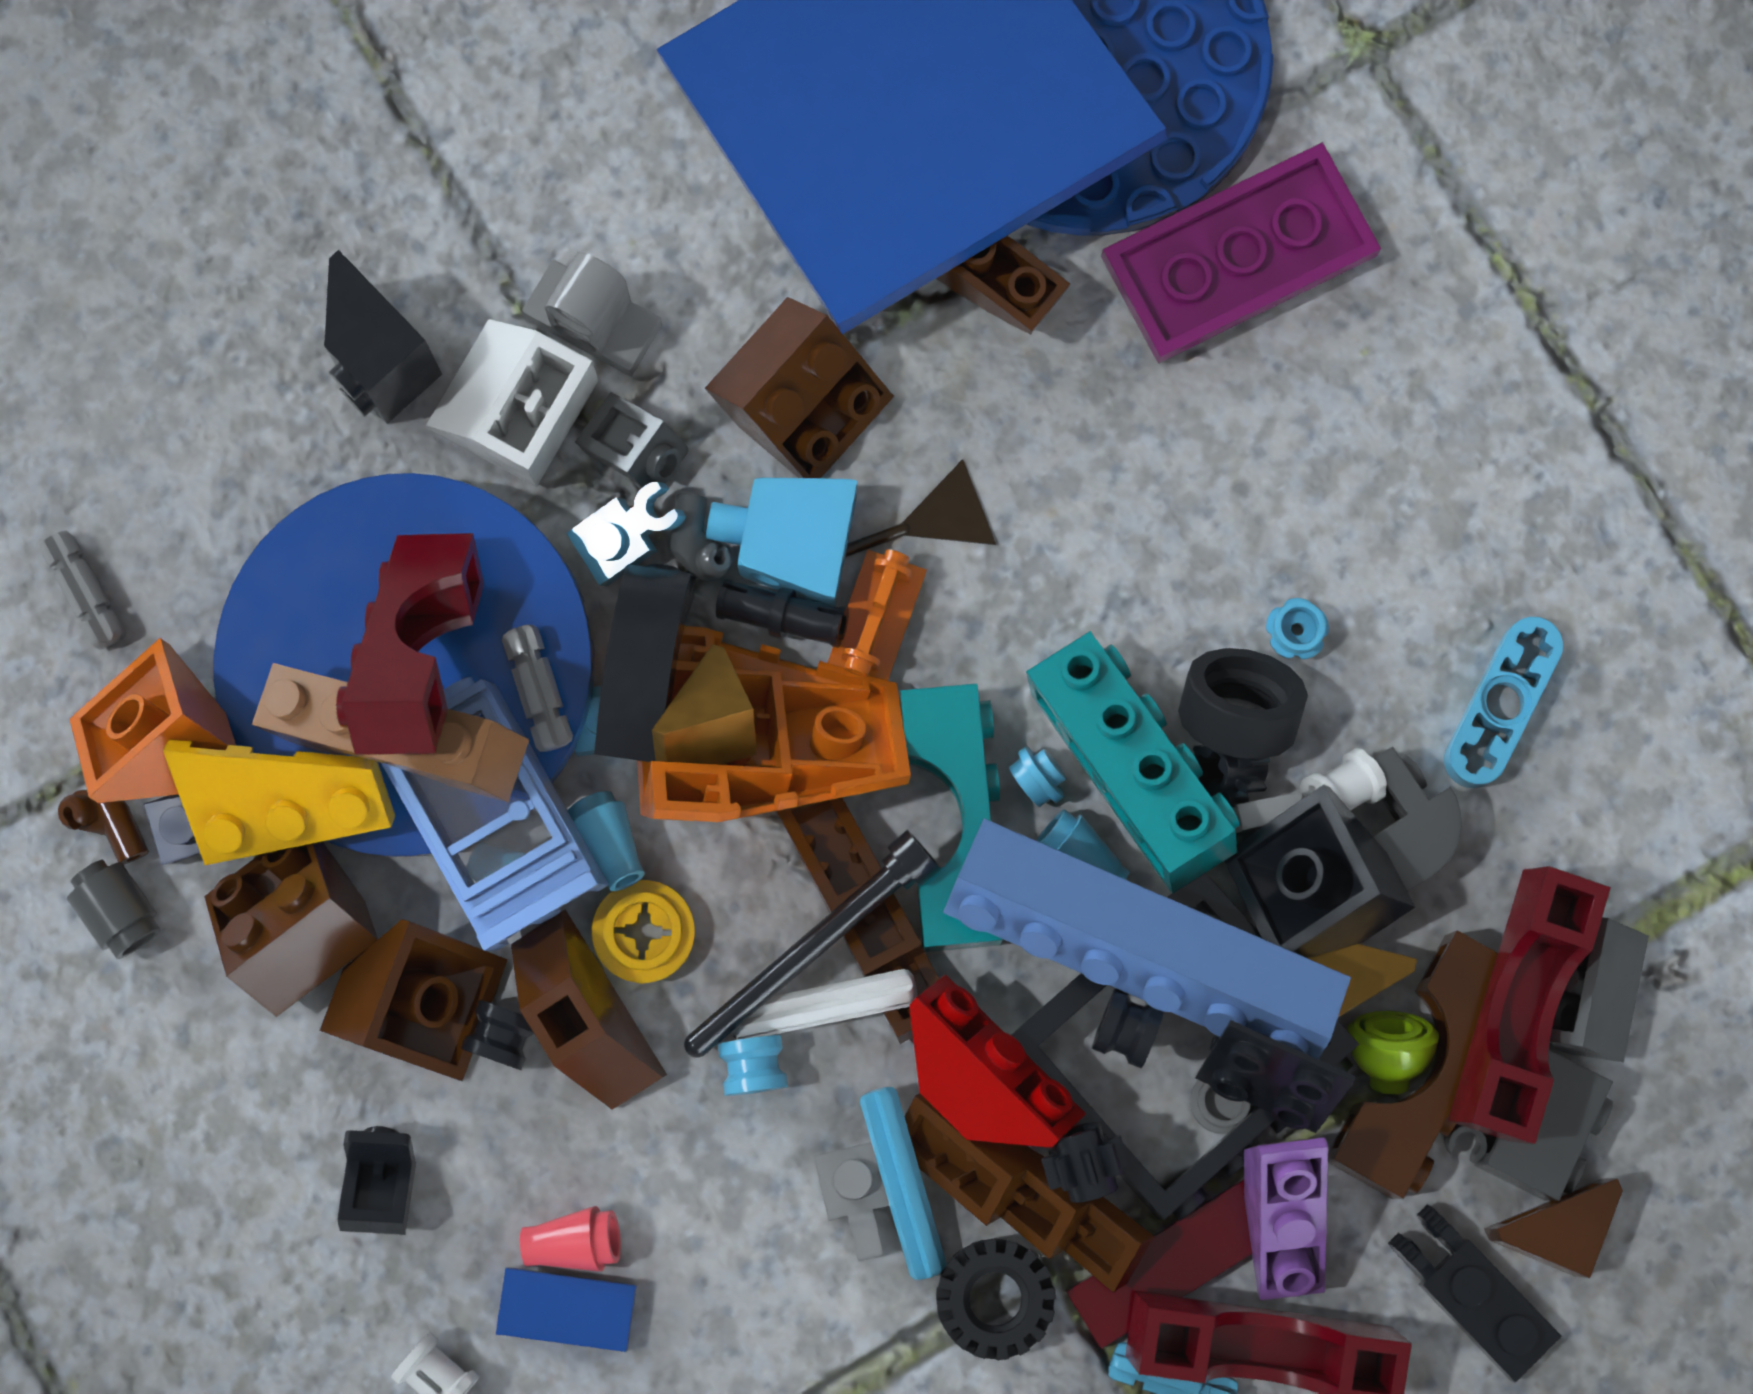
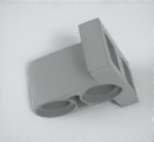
[522,252,662,377]

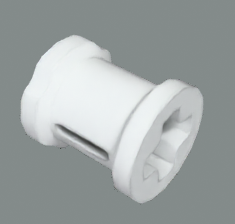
[1300,748,1387,810]
[390,1333,480,1394]

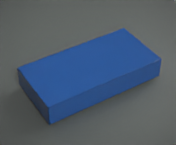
[496,1268,637,1352]

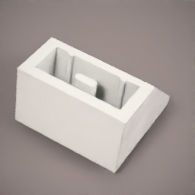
[426,319,598,487]

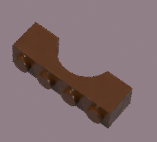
[1328,930,1498,1199]

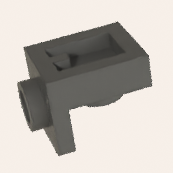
[575,392,689,490]

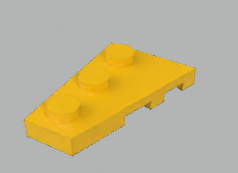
[163,739,395,865]

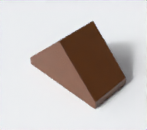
[1484,1178,1623,1278]

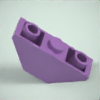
[1244,1138,1328,1301]

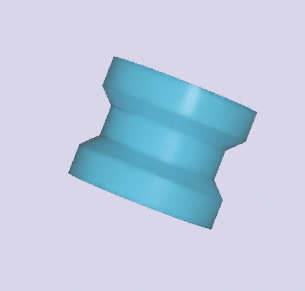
[717,1035,788,1097]

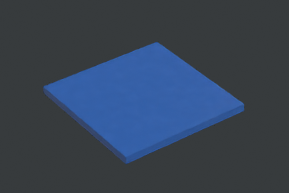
[657,0,1168,334]

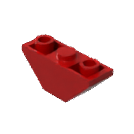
[909,974,1086,1148]

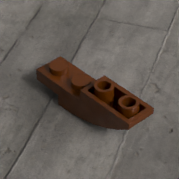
[936,235,1071,335]

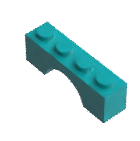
[899,684,1002,952]

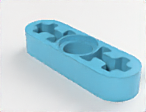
[1444,617,1563,788]

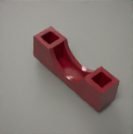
[336,533,484,755]
[1448,866,1611,1145]
[1125,1291,1412,1394]

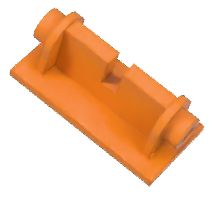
[827,549,927,680]

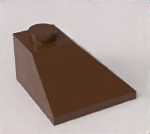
[319,919,508,1081]

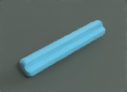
[860,1087,947,1280]

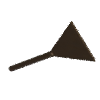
[845,459,996,557]

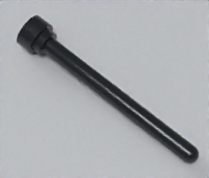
[684,830,941,1058]

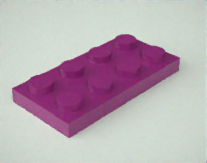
[1101,142,1381,364]

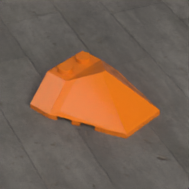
[637,626,911,822]

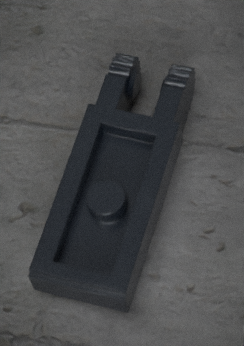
[1388,1204,1562,1382]

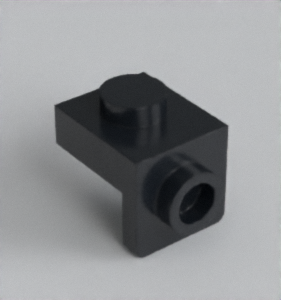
[337,1126,416,1235]

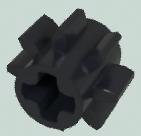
[1193,745,1270,808]
[1041,1122,1129,1203]

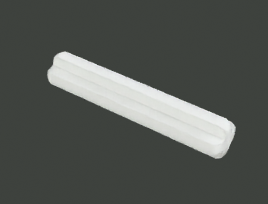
[731,969,917,1040]

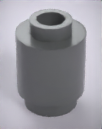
[67,859,161,959]

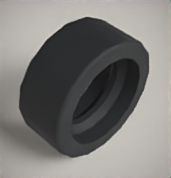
[1178,648,1308,760]

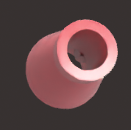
[520,1206,621,1272]

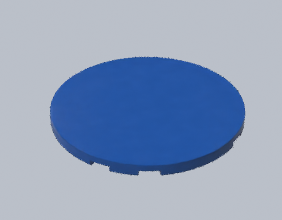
[1026,0,1274,236]
[214,473,595,857]

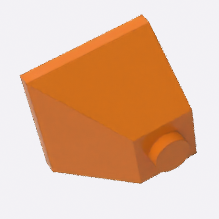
[69,638,236,803]

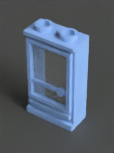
[381,677,609,951]

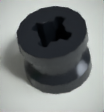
[1091,988,1164,1069]
[461,1000,534,1071]

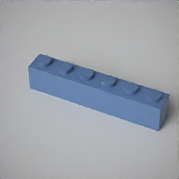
[943,819,1351,1059]

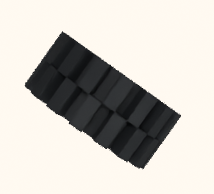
[936,1239,1056,1361]

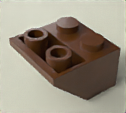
[705,297,894,478]
[204,841,378,1017]

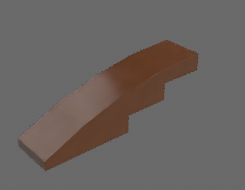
[776,798,939,1044]
[904,1093,1154,1293]

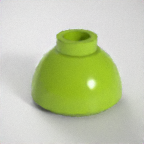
[1347,1011,1439,1094]

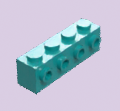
[1026,631,1240,894]

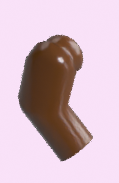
[58,790,149,865]

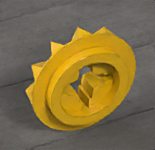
[592,880,695,984]

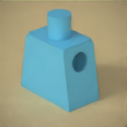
[706,478,858,606]

